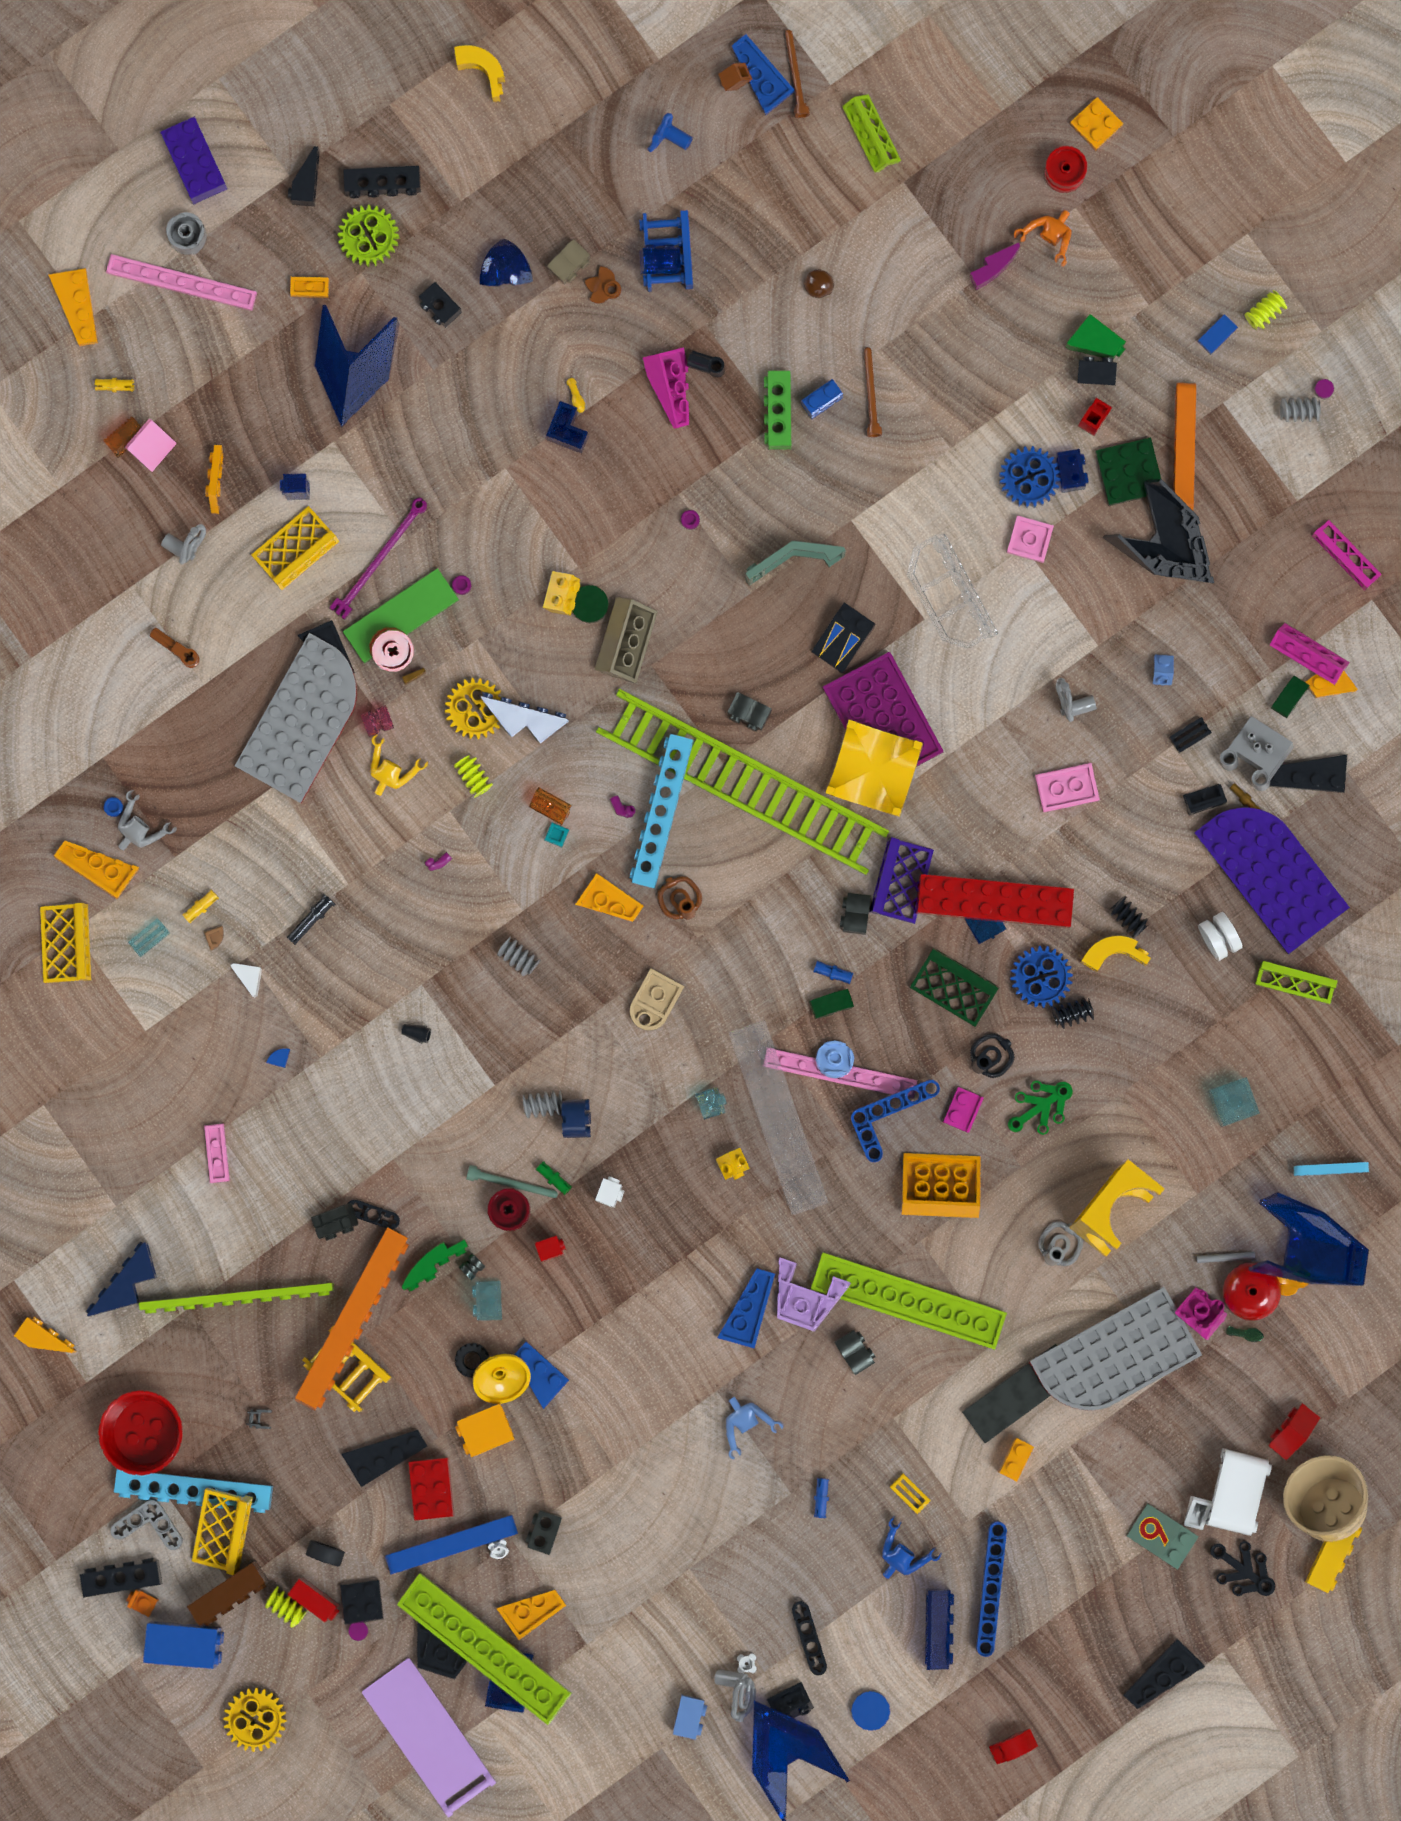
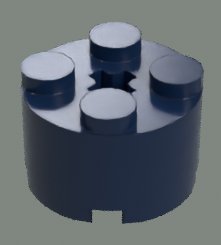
[562,1099,591,1138]

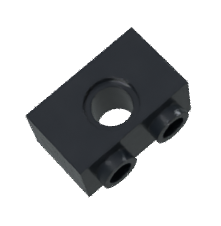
[418,282,462,328]

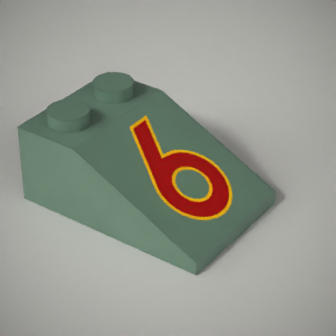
[1127,1503,1198,1570]

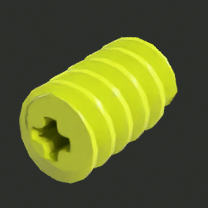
[1245,290,1287,330]
[454,755,493,798]
[265,1586,308,1628]

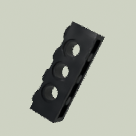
[344,165,421,199]
[80,1558,163,1598]

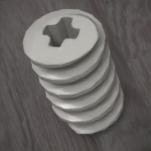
[1280,397,1321,422]
[497,936,541,976]
[523,1091,562,1118]

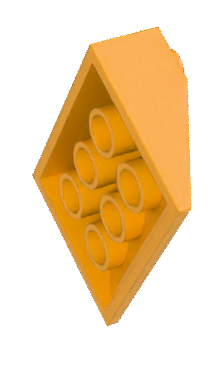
[901,1153,981,1218]

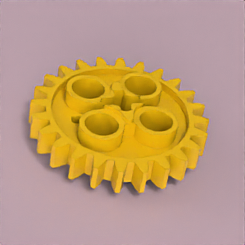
[444,678,501,740]
[223,1687,287,1752]

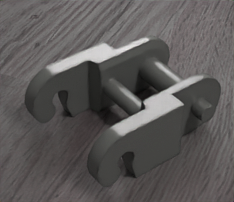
[246,1409,272,1429]

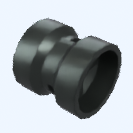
[459,1253,485,1280]

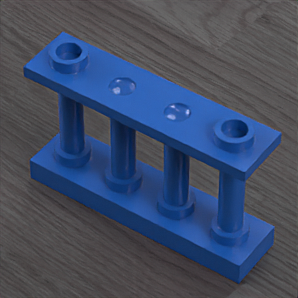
[639,210,693,292]

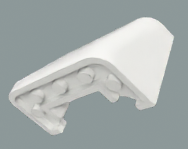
[1205,1448,1272,1536]

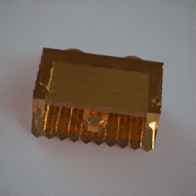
[104,417,141,458]

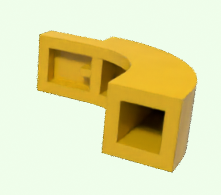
[454,45,505,102]
[1080,936,1151,972]

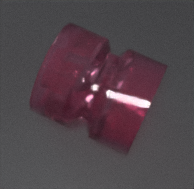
[361,705,394,737]

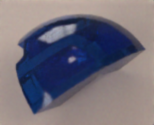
[480,239,533,286]

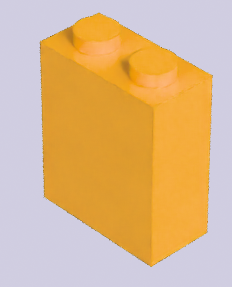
[455,1403,515,1458]

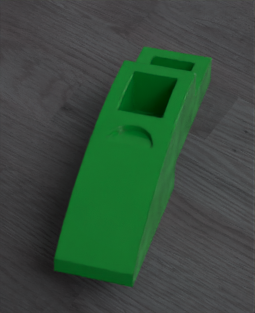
[402,1240,469,1292]

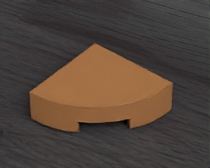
[204,926,224,951]

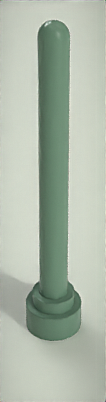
[466,1165,558,1198]

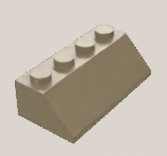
[595,597,658,683]

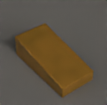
[402,668,426,685]

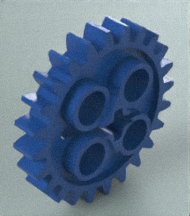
[999,446,1061,508]
[1010,946,1073,1008]

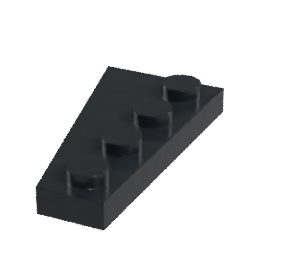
[1269,755,1347,793]
[1123,1639,1206,1709]

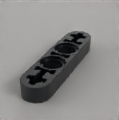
[792,1601,827,1676]

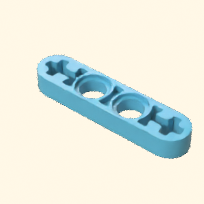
[1293,1162,1369,1176]

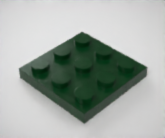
[1095,437,1161,506]

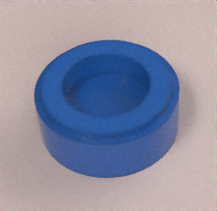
[104,797,124,817]

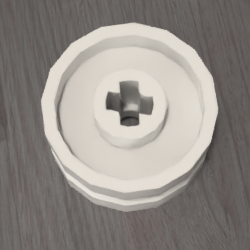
[1198,912,1243,961]

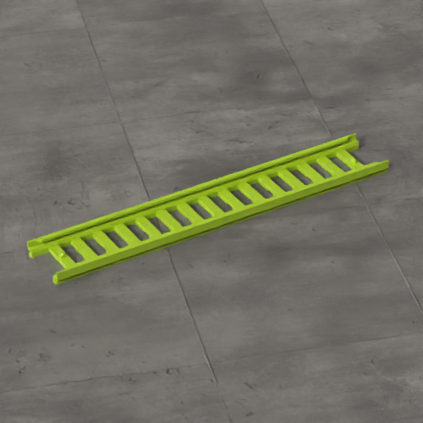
[596,689,889,875]

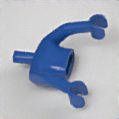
[882,1516,942,1579]

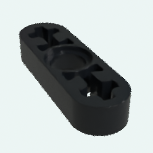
[347,1200,400,1230]

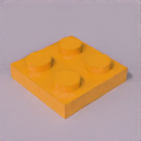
[1070,97,1123,151]

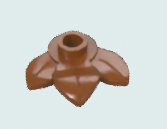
[585,266,621,304]

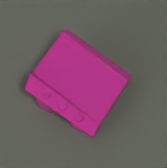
[1175,1287,1227,1340]

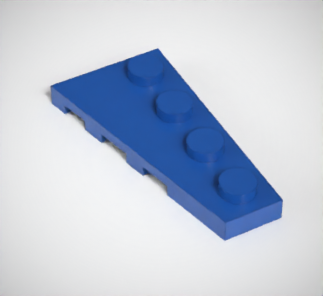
[732,34,795,115]
[717,1269,775,1348]

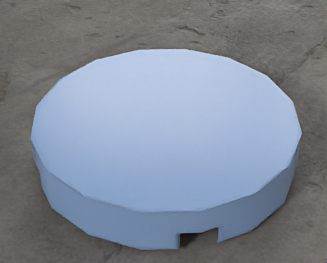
[816,1040,854,1078]

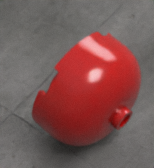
[1223,1262,1281,1321]

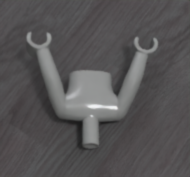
[118,790,177,851]

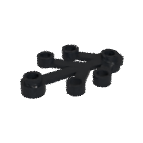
[1210,1541,1275,1596]

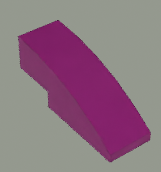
[970,242,1020,290]

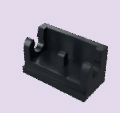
[1183,784,1227,816]

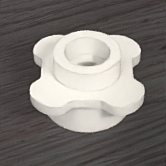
[488,1539,509,1559]
[737,1654,757,1673]

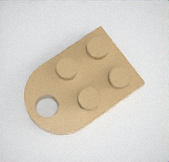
[630,968,684,1031]

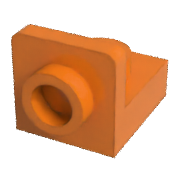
[126,1589,159,1617]

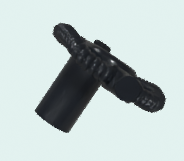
[970,1033,1015,1078]

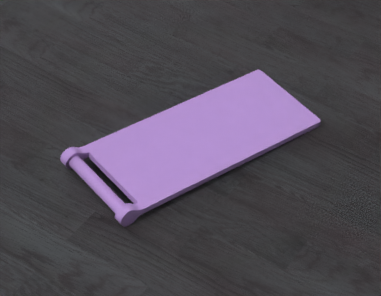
[362,1658,496,1818]

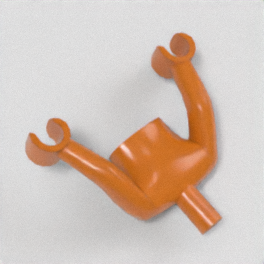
[1014,210,1072,267]

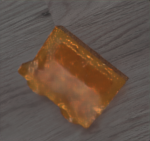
[529,787,572,825]

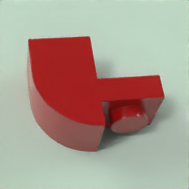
[1078,398,1112,436]
[989,1728,1038,1765]

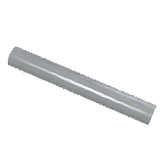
[1196,1252,1255,1263]

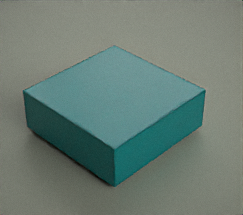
[544,823,569,848]

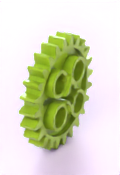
[338,205,399,267]

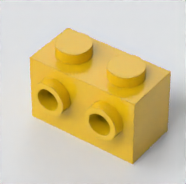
[543,571,580,616]

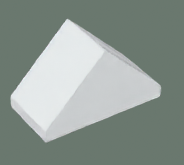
[230,963,262,998]
[1184,1496,1213,1530]

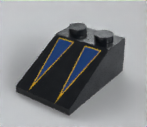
[811,602,876,674]

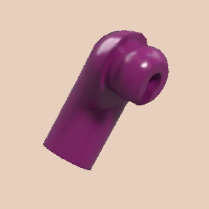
[610,795,636,818]
[425,852,452,871]

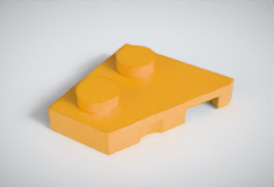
[1305,671,1358,698]

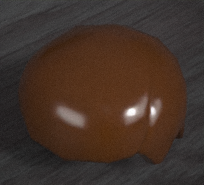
[804,269,835,298]

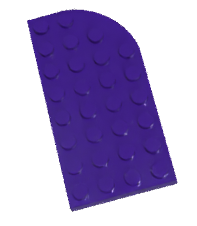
[1194,808,1350,954]

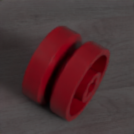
[488,1189,531,1231]

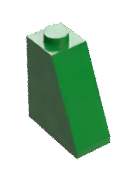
[1066,314,1126,359]

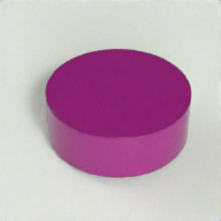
[1314,379,1334,399]
[681,510,700,530]
[452,575,472,595]
[348,1623,368,1641]

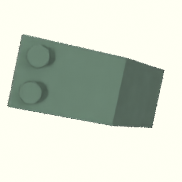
[745,541,846,586]

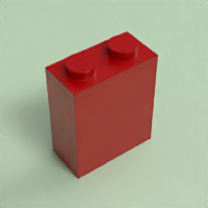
[287,1577,340,1622]

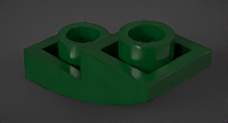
[1271,675,1310,719]
[809,989,854,1019]

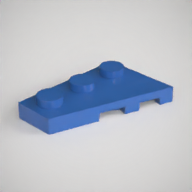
[514,1341,569,1409]

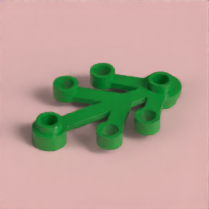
[1008,1081,1073,1135]

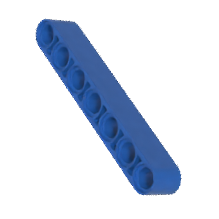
[385,1515,518,1575]
[976,1521,1007,1657]

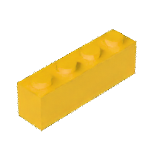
[1305,1527,1362,1593]

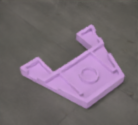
[777,1258,851,1332]

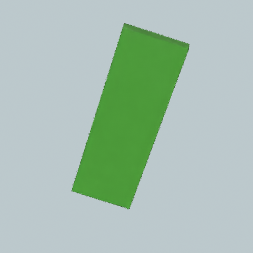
[343,568,459,664]

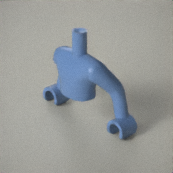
[726,1397,784,1459]

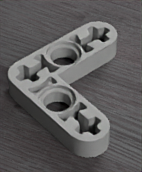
[111,1500,183,1550]

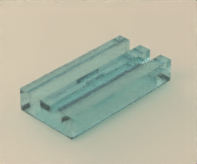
[128,918,170,957]

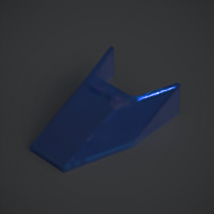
[1249,1192,1369,1286]

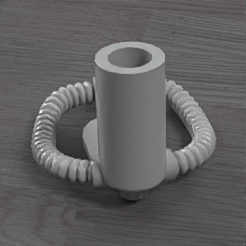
[161,524,206,564]
[1056,678,1097,722]
[1038,1221,1084,1266]
[715,1669,756,1722]

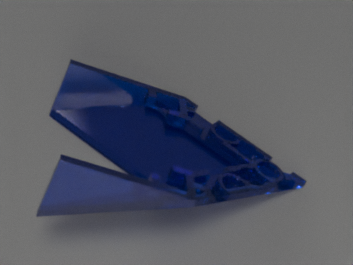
[315,305,400,428]
[752,1700,850,1821]

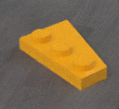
[205,445,223,514]
[575,873,644,922]

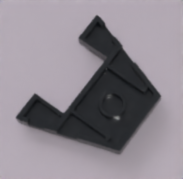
[417,1621,468,1680]

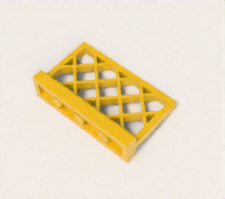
[251,506,340,590]
[40,903,91,983]
[192,1488,253,1575]

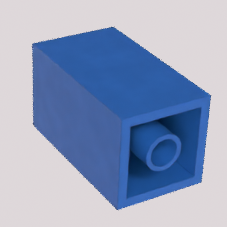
[143,1621,224,1669]

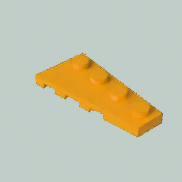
[49,268,98,346]

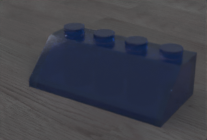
[925,1588,954,1670]

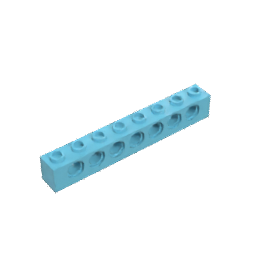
[630,734,694,889]
[114,1469,273,1513]

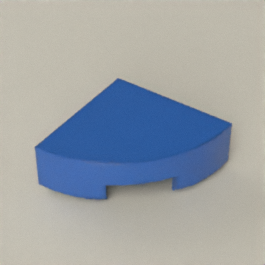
[266,1049,290,1068]

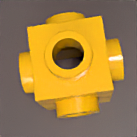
[716,1148,750,1180]

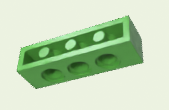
[764,371,791,450]

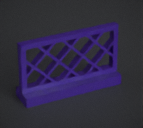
[869,837,934,924]

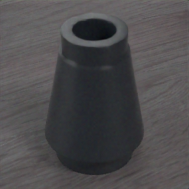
[401,1024,431,1044]

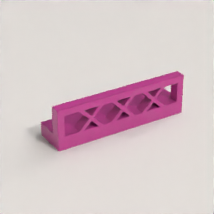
[1312,520,1382,591]
[1270,623,1350,685]

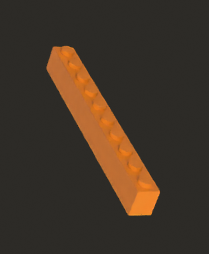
[295,1227,409,1411]

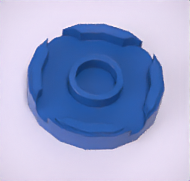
[851,1691,890,1731]

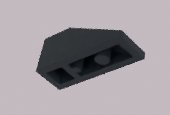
[288,146,320,207]

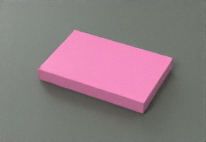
[1035,763,1100,813]

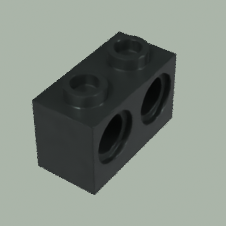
[525,1510,562,1555]

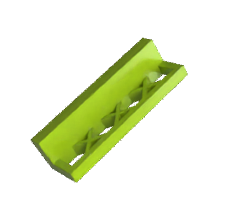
[842,94,901,173]
[1255,961,1338,1004]

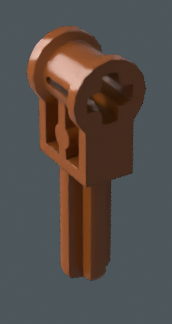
[150,628,200,668]

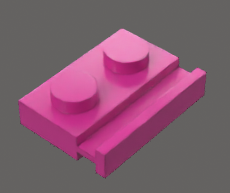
[943,1087,984,1133]

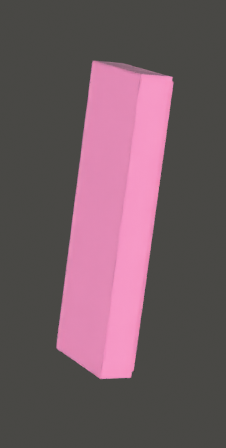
[204,1124,230,1183]

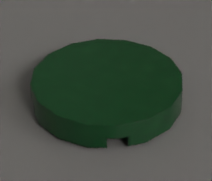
[572,585,609,624]

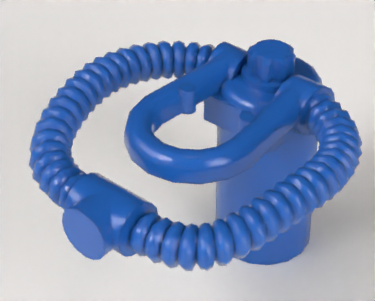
[648,113,693,152]

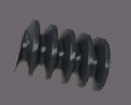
[1109,896,1150,939]
[1051,998,1094,1029]

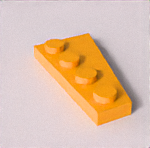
[54,841,139,899]

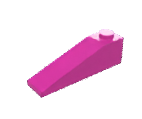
[643,347,689,429]

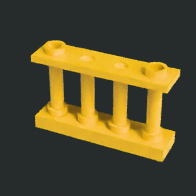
[302,1325,392,1412]

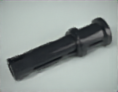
[287,893,336,945]

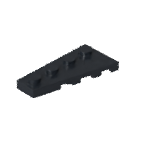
[341,1430,428,1487]

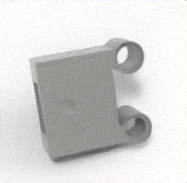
[1220,716,1294,791]

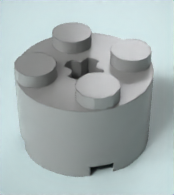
[166,212,207,255]

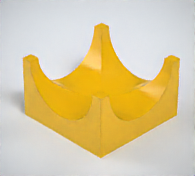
[826,720,923,817]
[1070,1159,1165,1257]

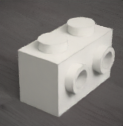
[595,1177,624,1208]

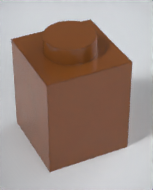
[718,63,752,91]

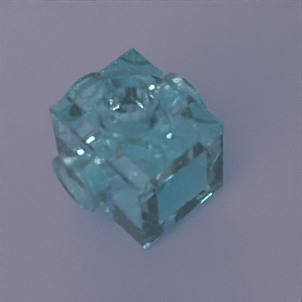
[695,1087,727,1120]

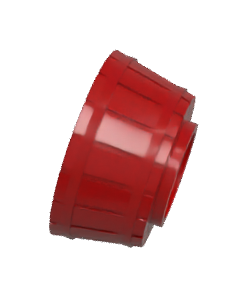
[98,1391,183,1475]

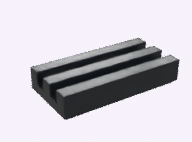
[1169,717,1212,754]

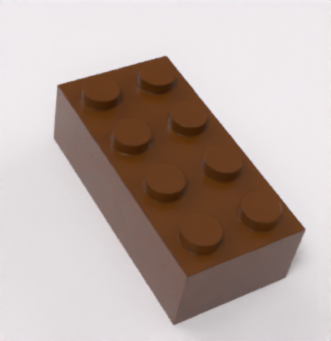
[187,1561,269,1626]

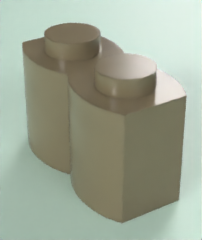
[547,239,591,284]

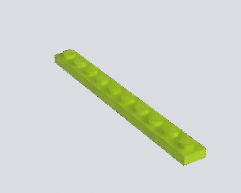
[139,1283,334,1314]

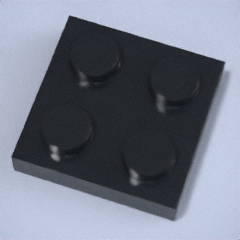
[340,1580,384,1625]

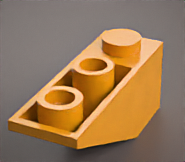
[14,1316,77,1353]

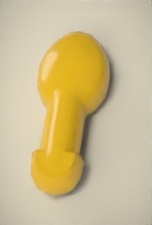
[567,378,585,413]

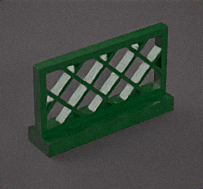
[910,948,999,1027]

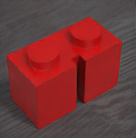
[535,1235,566,1262]

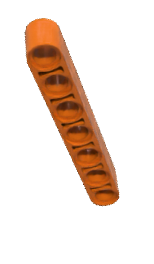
[1173,383,1196,511]

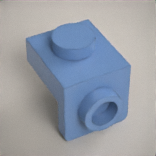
[1153,655,1174,685]

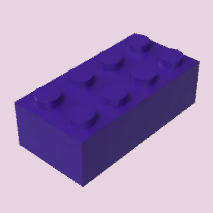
[160,116,228,205]

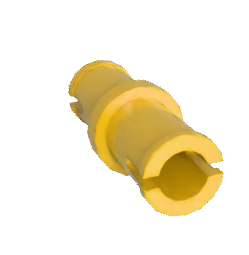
[95,377,135,393]
[182,889,219,924]

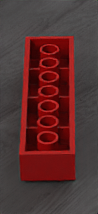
[916,874,1074,928]

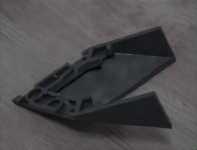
[1103,479,1214,583]

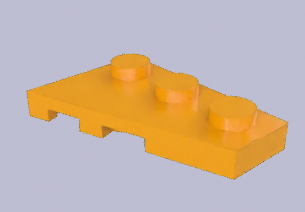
[496,1590,567,1640]

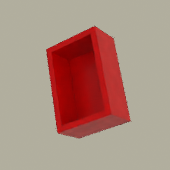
[409,1457,455,1521]

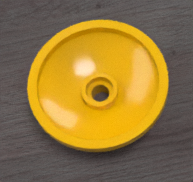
[473,1354,530,1404]

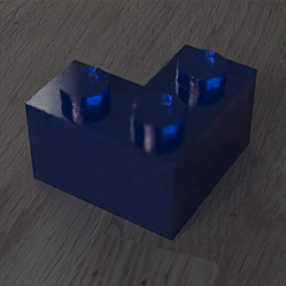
[546,401,589,454]

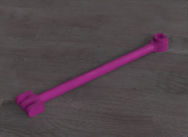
[329,498,427,620]

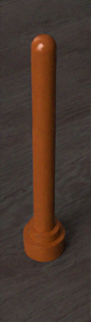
[785,30,810,118]
[864,347,882,437]

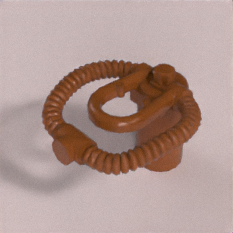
[657,876,702,920]

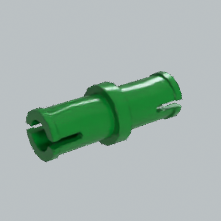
[536,1161,573,1196]

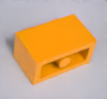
[998,1438,1034,1482]

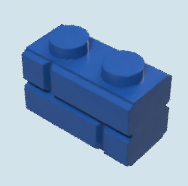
[801,379,843,419]

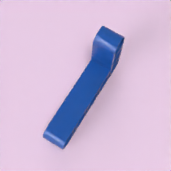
[851,1079,940,1162]

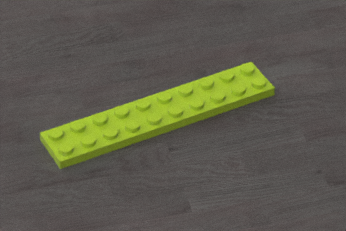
[811,1253,1007,1350]
[397,1573,572,1725]

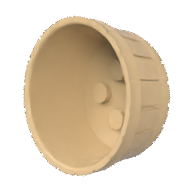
[1283,1456,1368,1541]

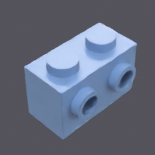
[673,1694,707,1740]

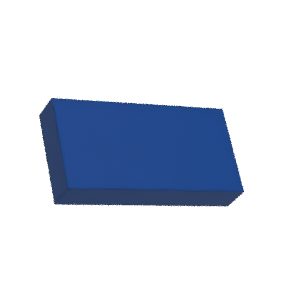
[1198,314,1238,355]

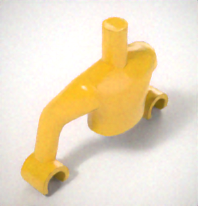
[370,734,428,796]

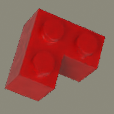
[1268,1403,1320,1460]

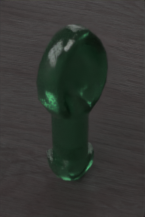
[1226,1326,1264,1342]

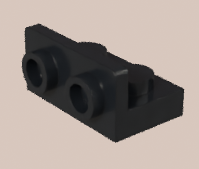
[767,1682,814,1725]

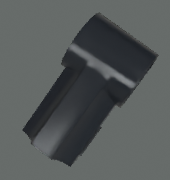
[687,351,725,378]

